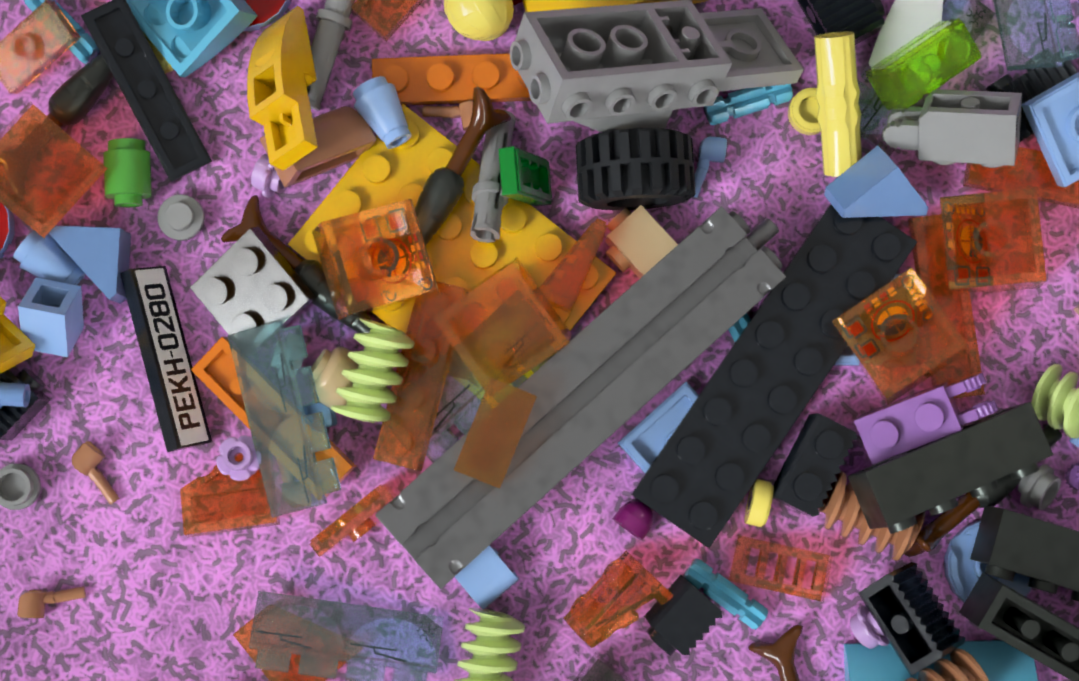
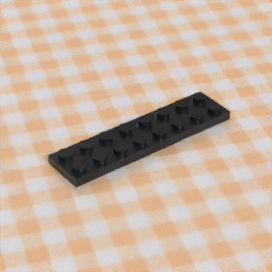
[631,203,917,548]

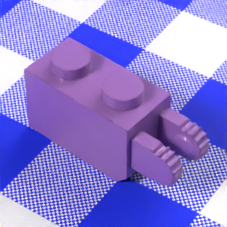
[854,373,998,464]

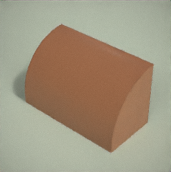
[259,106,376,188]

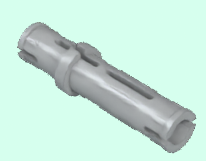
[307,0,355,111]
[470,109,516,243]

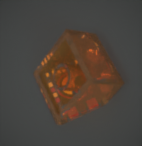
[940,188,1047,292]
[312,199,438,321]
[832,267,968,405]

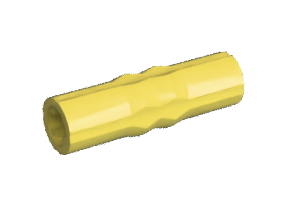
[814,31,862,177]

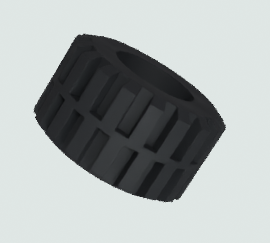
[576,128,696,210]

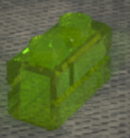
[865,18,982,110]

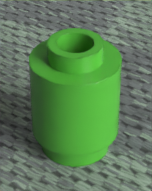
[103,138,152,208]

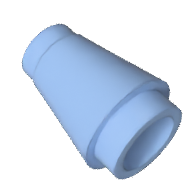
[353,76,412,149]
[13,229,85,285]

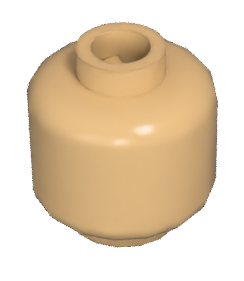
[306,346,358,415]

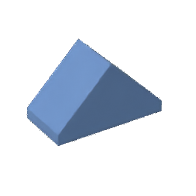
[824,145,929,218]
[47,226,131,304]

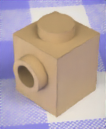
[605,205,678,279]

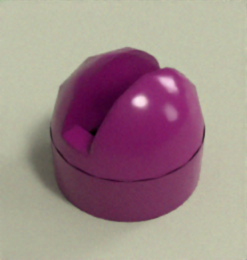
[612,501,653,540]

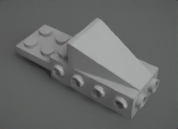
[510,0,804,132]

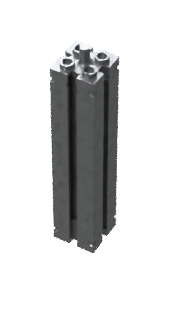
[375,206,786,589]

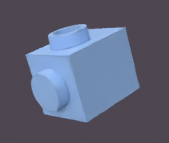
[18,277,84,357]

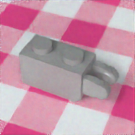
[882,89,1022,168]

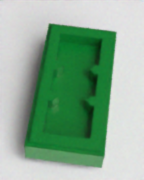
[498,146,552,206]

